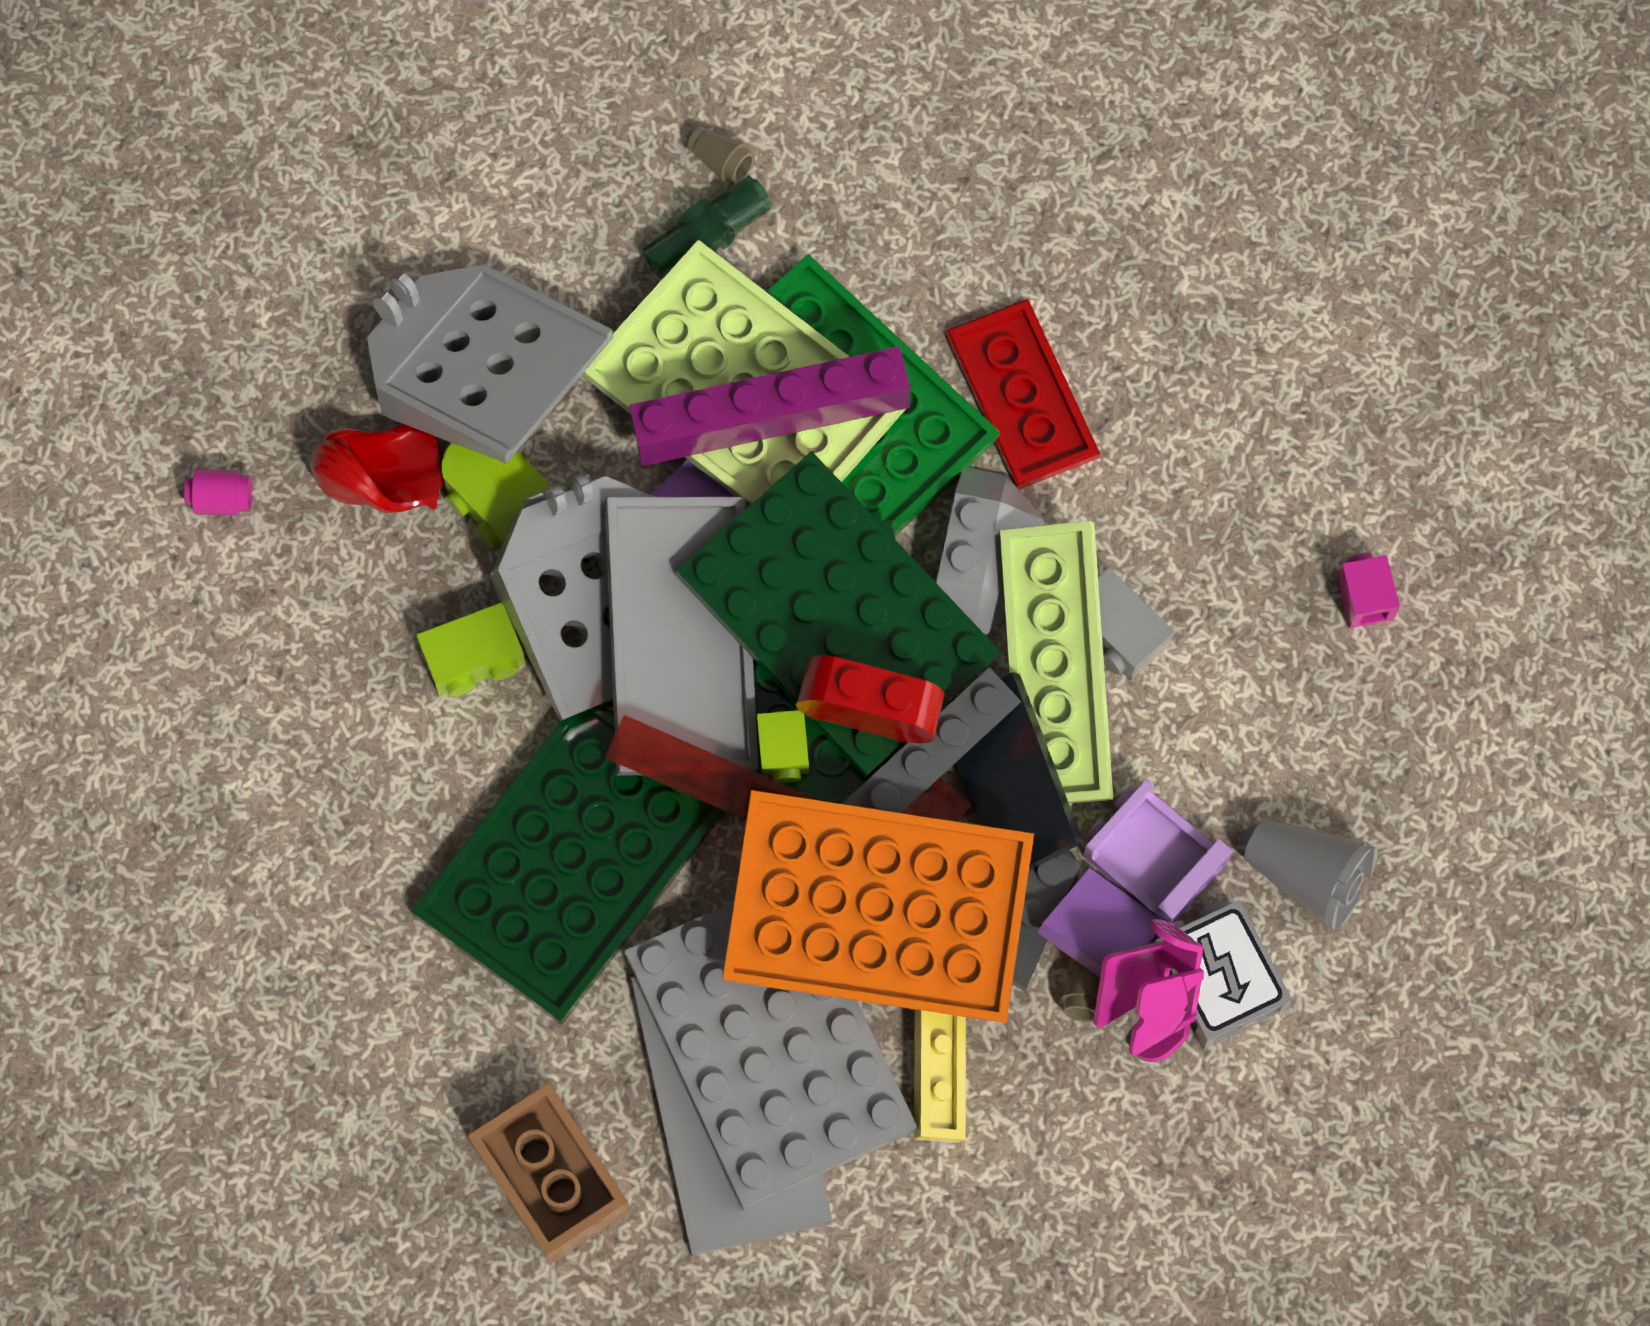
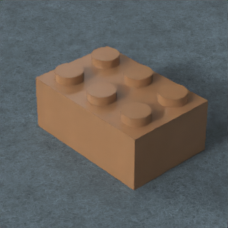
[467,1083,630,1265]

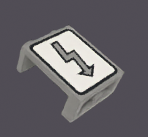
[1154,900,1292,1050]

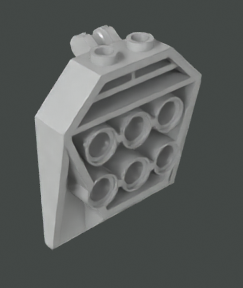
[367,264,613,464]
[490,473,654,721]

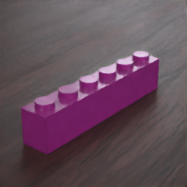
[629,346,910,466]

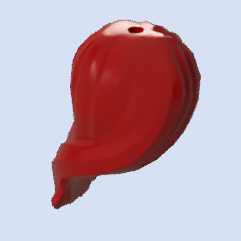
[310,425,444,513]

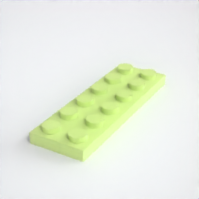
[1000,521,1113,803]

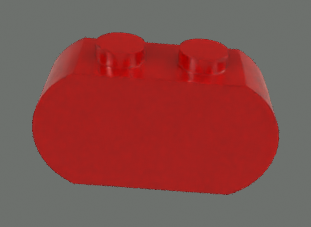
[796,655,945,744]

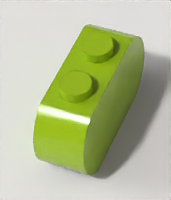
[442,443,551,549]

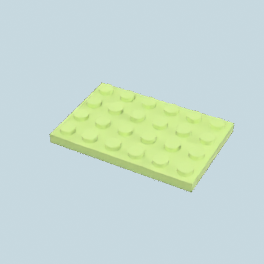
[582,240,906,507]

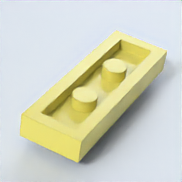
[914,1010,966,1143]

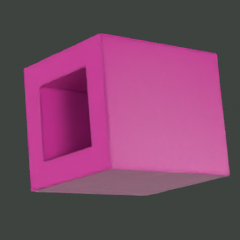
[1337,553,1400,628]

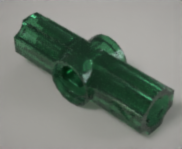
[642,175,772,280]

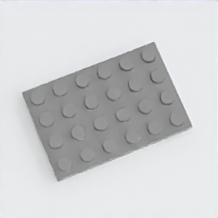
[624,902,918,1210]

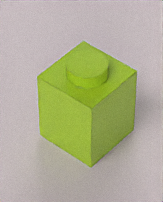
[757,710,810,783]

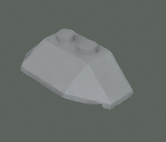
[936,468,1044,635]

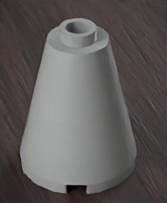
[1240,818,1377,930]

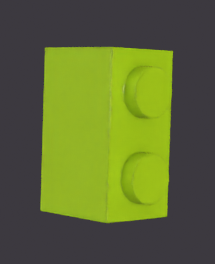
[416,602,526,697]

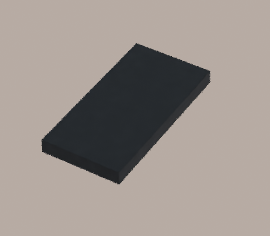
[941,672,1084,870]

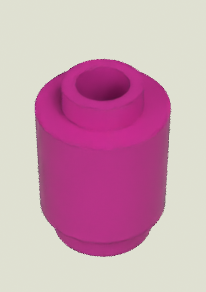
[184,469,252,516]

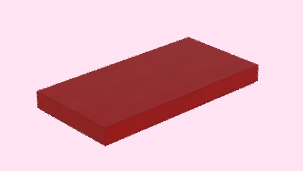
[945,299,1100,490]

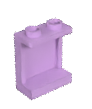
[1083,779,1233,923]

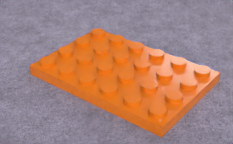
[722,790,1034,1023]

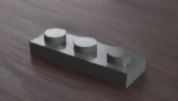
[1012,854,1082,991]

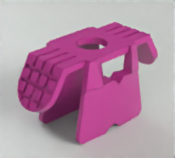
[1093,919,1204,1062]

